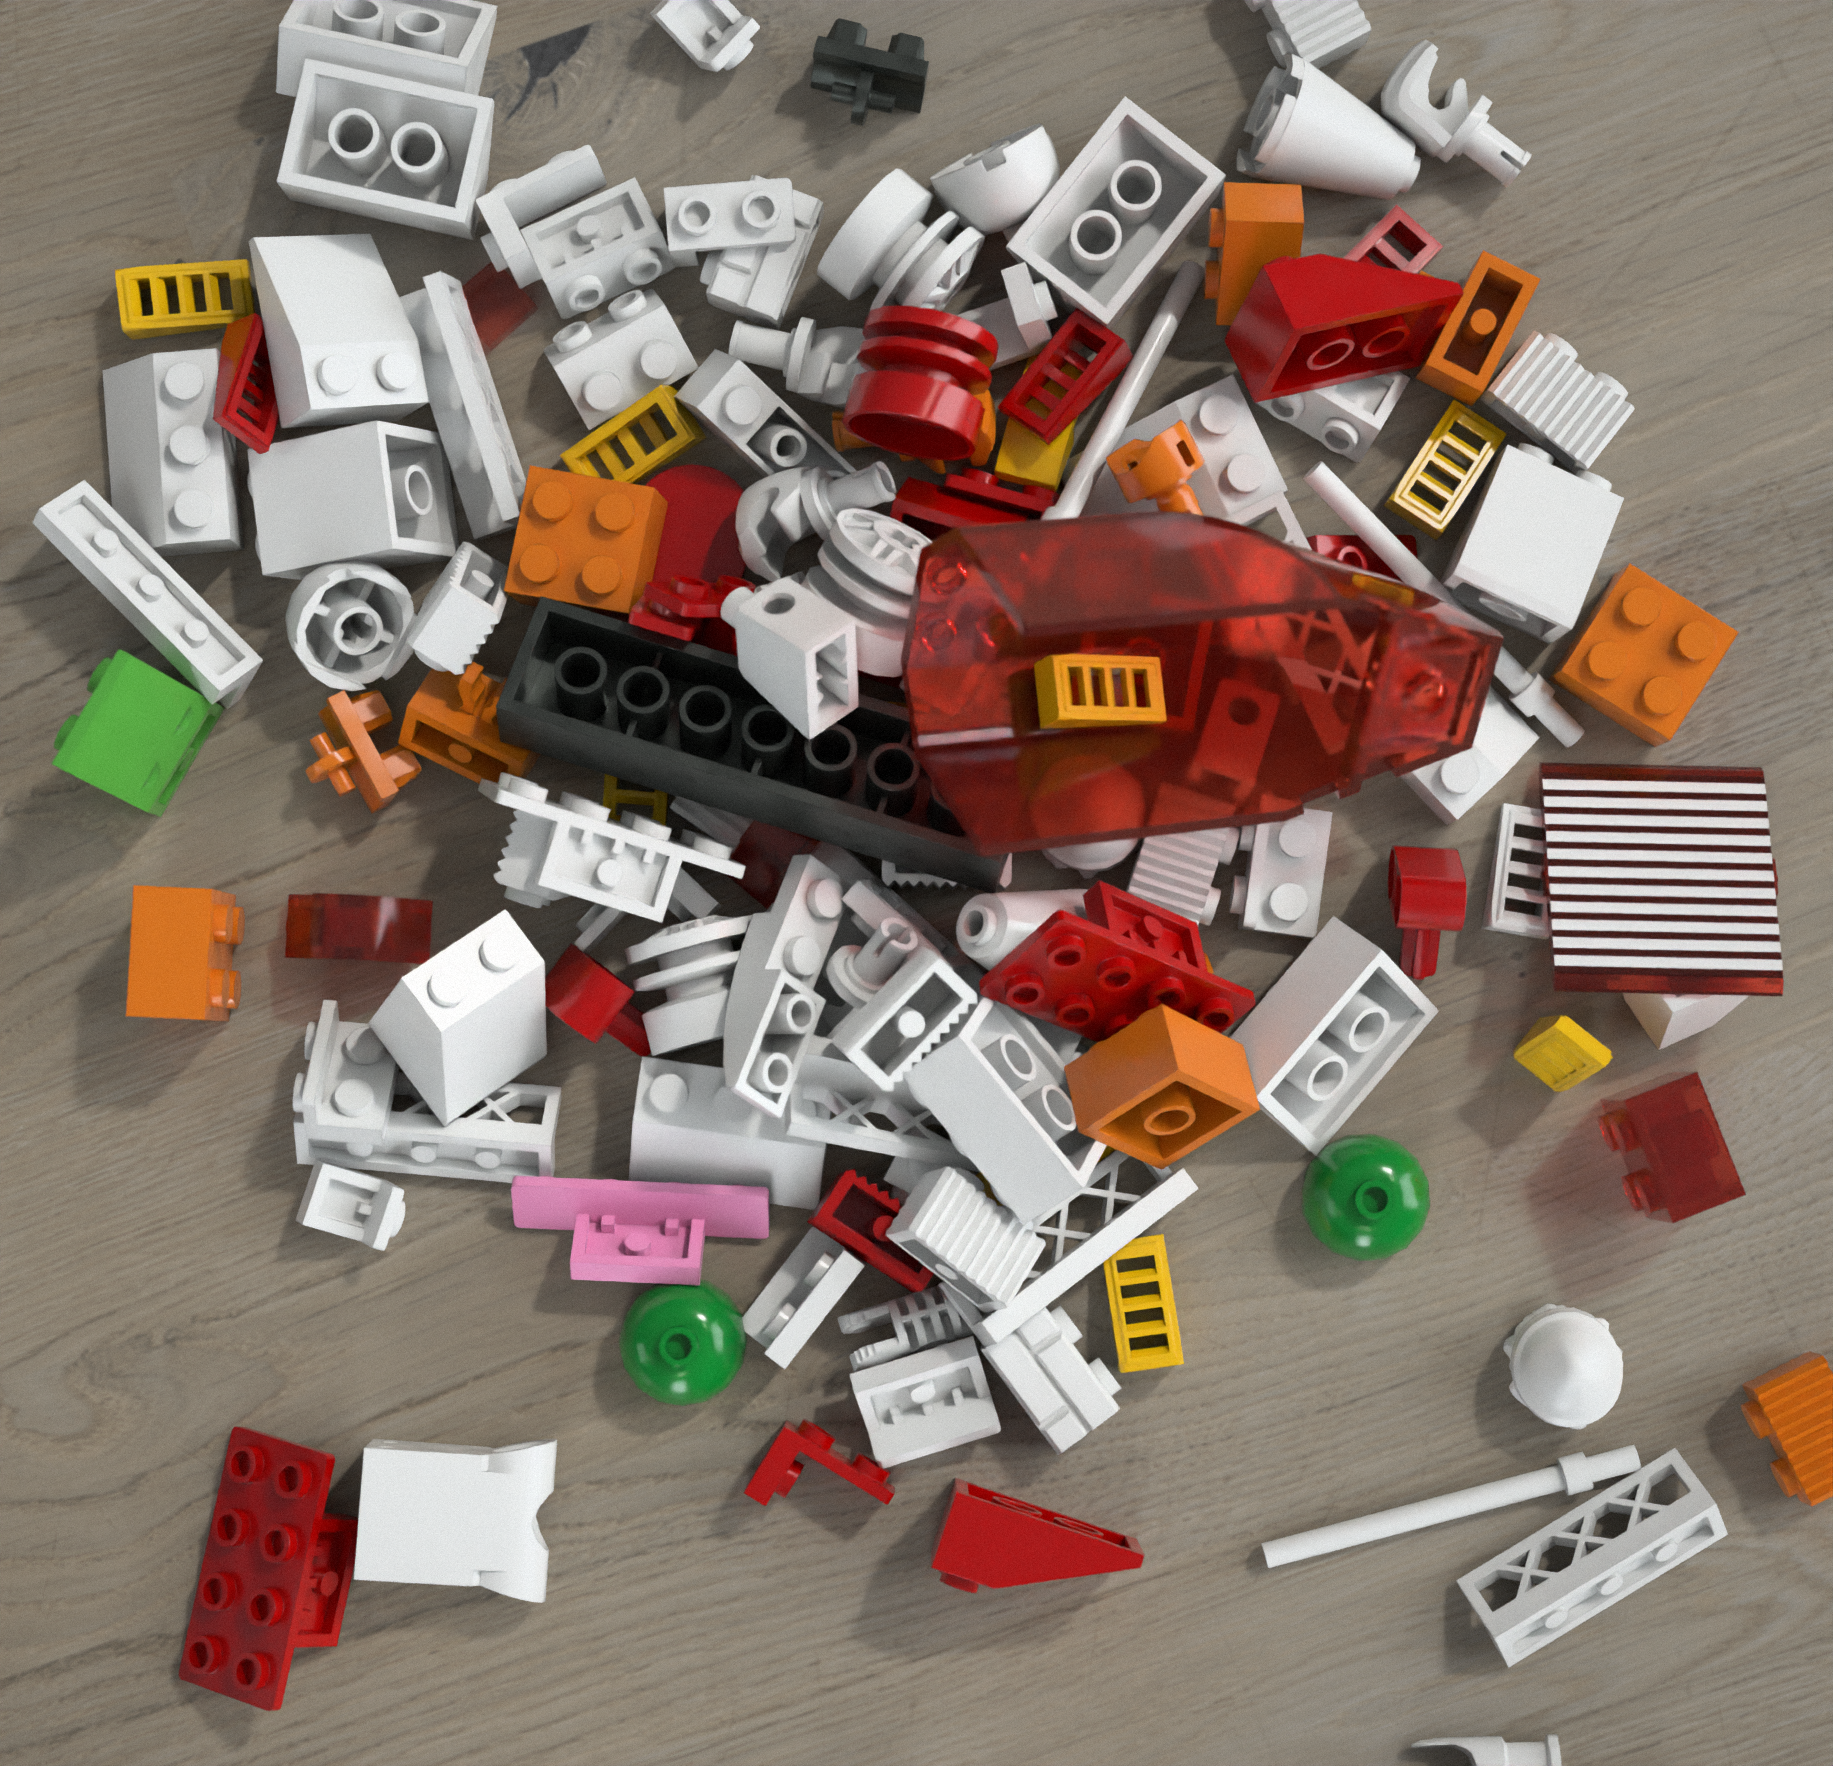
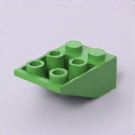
[51,649,225,817]

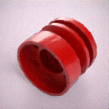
[842,305,999,460]

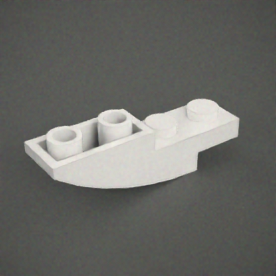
[724,854,853,1118]

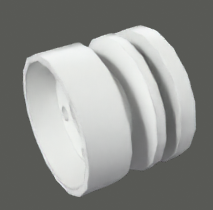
[817,169,985,311]
[801,508,959,677]
[624,915,753,1056]

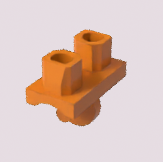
[305,690,421,814]

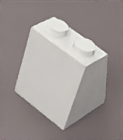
[247,420,459,580]
[1439,443,1624,644]
[368,909,547,1127]

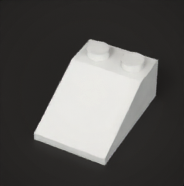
[249,234,429,428]
[1061,374,1288,563]

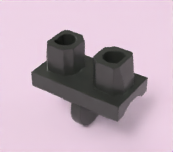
[810,18,929,126]

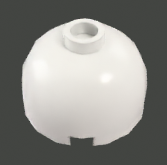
[930,123,1060,241]
[285,560,417,691]

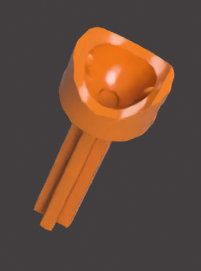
[1106,419,1271,661]

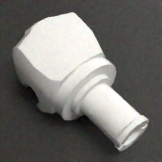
[1381,40,1532,188]
[728,317,867,409]
[735,461,896,582]
[813,917,918,1039]

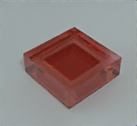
[462,261,538,350]

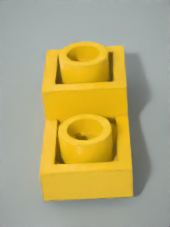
[994,354,1082,492]

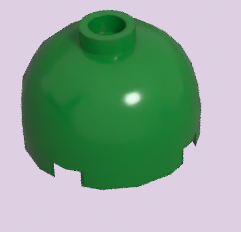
[1301,1134,1430,1261]
[618,1279,747,1406]

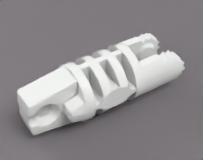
[837,1285,987,1372]

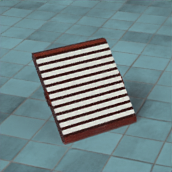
[1538,762,1784,996]

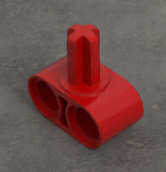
[1387,845,1467,980]
[545,943,651,1057]

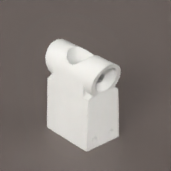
[354,1439,557,1603]

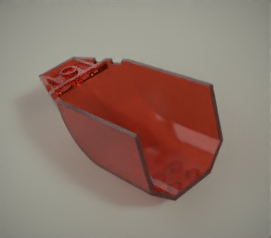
[900,511,1504,856]

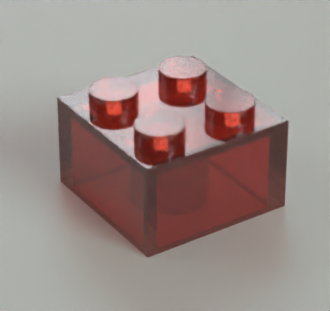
[1598,1072,1746,1223]

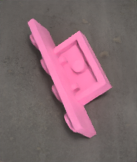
[511,1176,770,1285]

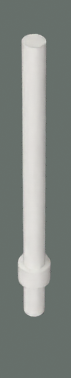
[1018,261,1204,589]
[1303,461,1585,748]
[1261,1445,1641,1568]

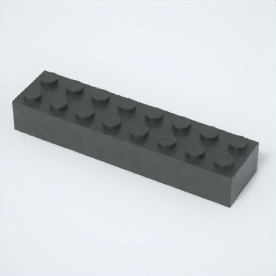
[496,596,1039,893]

